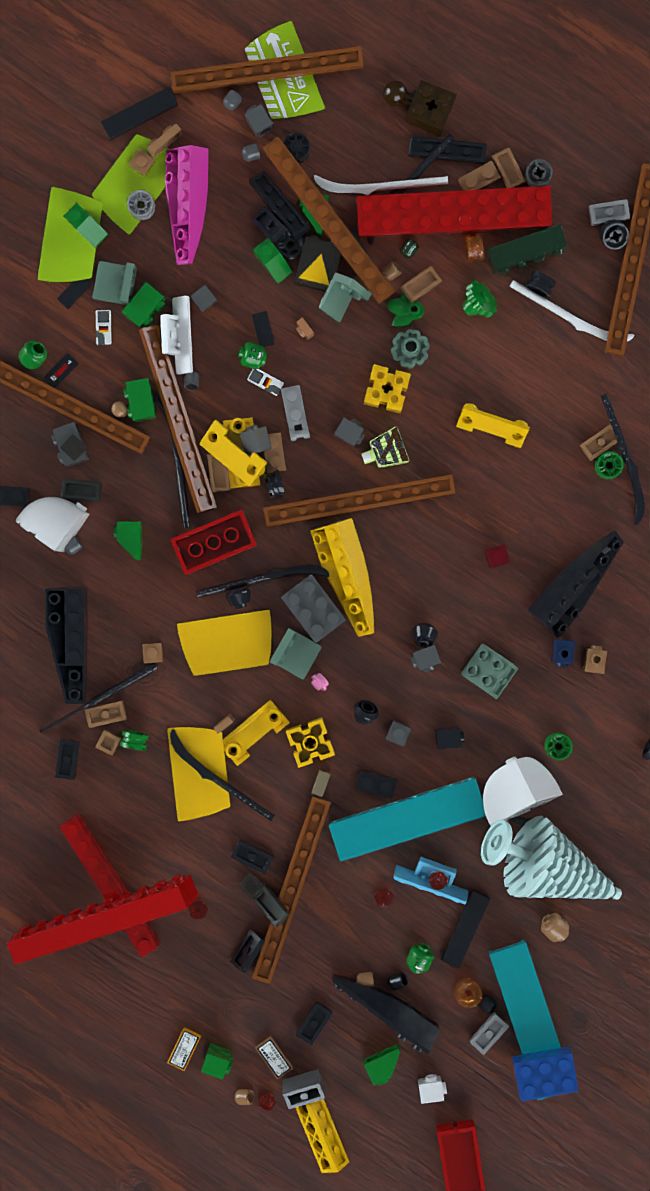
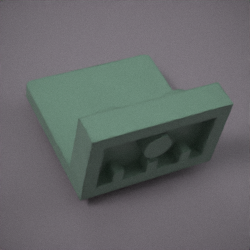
[93,261,137,305]
[319,273,371,322]
[270,628,322,679]
[461,644,519,699]

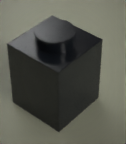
[436,727,464,750]

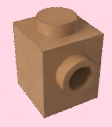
[582,645,607,674]

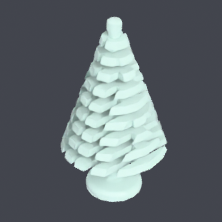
[481,816,622,900]

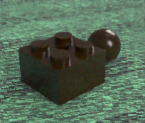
[383,80,457,137]

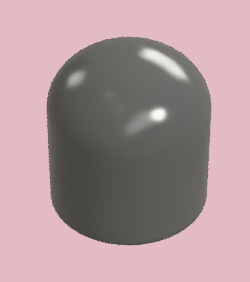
[223,90,242,110]
[242,144,260,162]
[184,371,200,391]
[64,536,83,555]

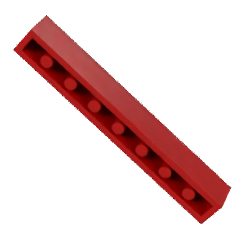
[60,814,160,958]

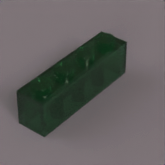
[486,224,568,276]

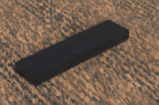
[101,87,178,140]
[408,136,486,164]
[249,171,310,240]
[441,890,490,968]

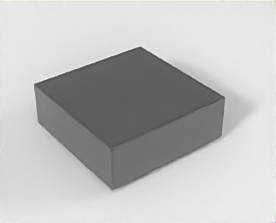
[190,285,217,312]

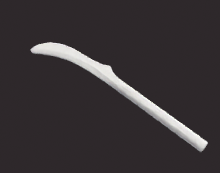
[314,175,448,195]
[509,280,635,341]

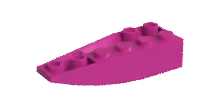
[165,145,208,265]

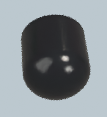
[388,972,408,990]
[478,995,497,1015]

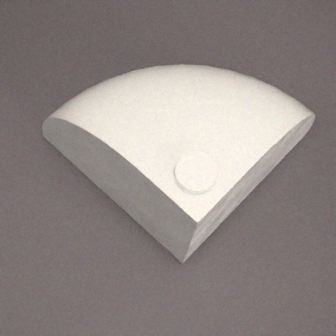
[16,497,90,552]
[483,756,563,826]

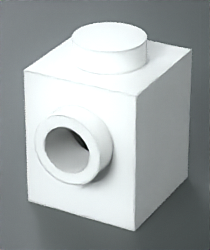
[418,1074,447,1104]

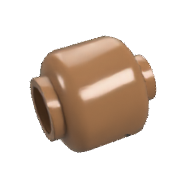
[541,913,569,942]

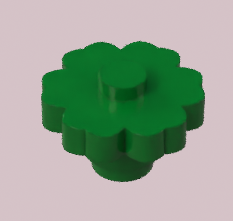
[462,280,498,318]

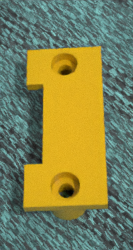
[456,403,530,448]
[223,417,260,489]
[199,420,268,487]
[223,699,290,766]

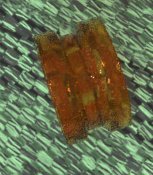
[464,233,484,263]
[454,978,482,1008]

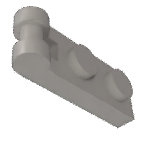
[281,385,310,441]

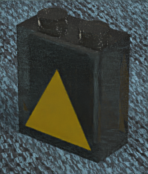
[294,235,342,293]

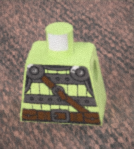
[361,427,409,468]

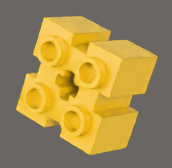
[364,364,411,414]
[286,717,335,768]

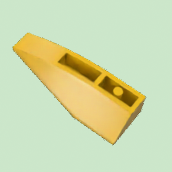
[311,518,374,637]

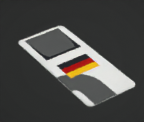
[96,310,112,345]
[247,369,284,396]

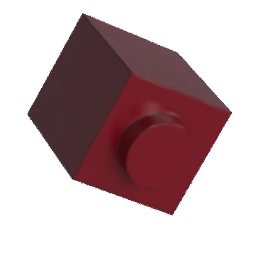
[485,544,510,568]

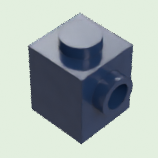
[551,639,575,667]

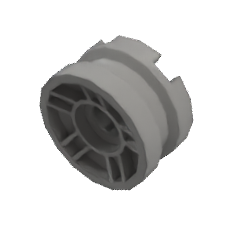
[127,190,156,220]

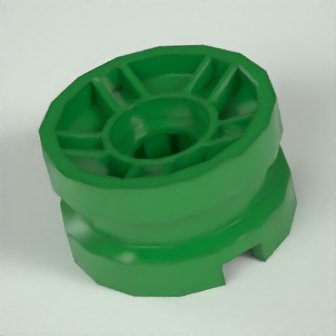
[594,452,624,479]
[120,730,149,751]
[544,732,573,761]

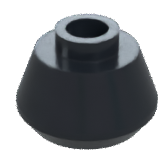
[225,587,251,609]
[412,623,438,648]
[354,700,379,725]

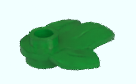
[387,291,425,327]

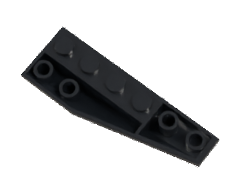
[528,531,624,638]
[45,587,88,704]
[332,974,440,1054]

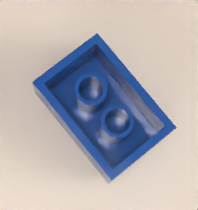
[512,1046,579,1102]

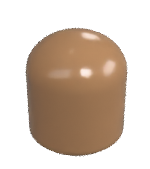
[382,261,402,281]
[112,401,128,418]
[356,972,374,987]
[235,1089,254,1105]

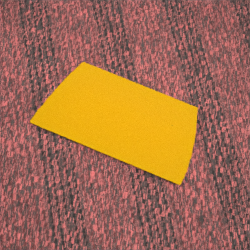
[177,610,272,676]
[167,727,230,821]

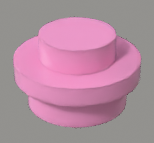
[311,673,329,691]

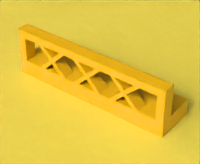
[296,1099,349,1173]

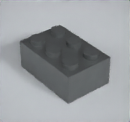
[281,574,346,643]

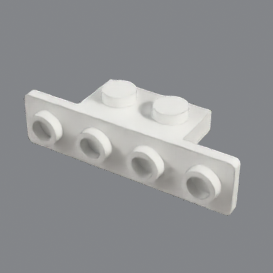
[160,296,193,375]

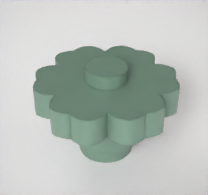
[391,329,430,369]

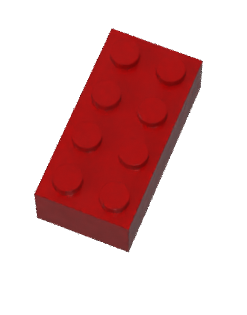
[170,510,257,575]

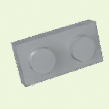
[588,199,630,226]
[469,1012,509,1055]

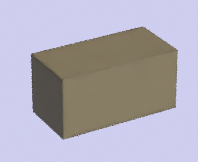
[311,769,331,797]

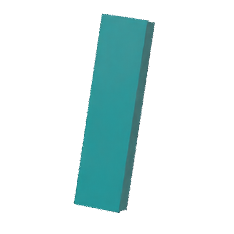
[329,777,486,862]
[488,939,561,1101]

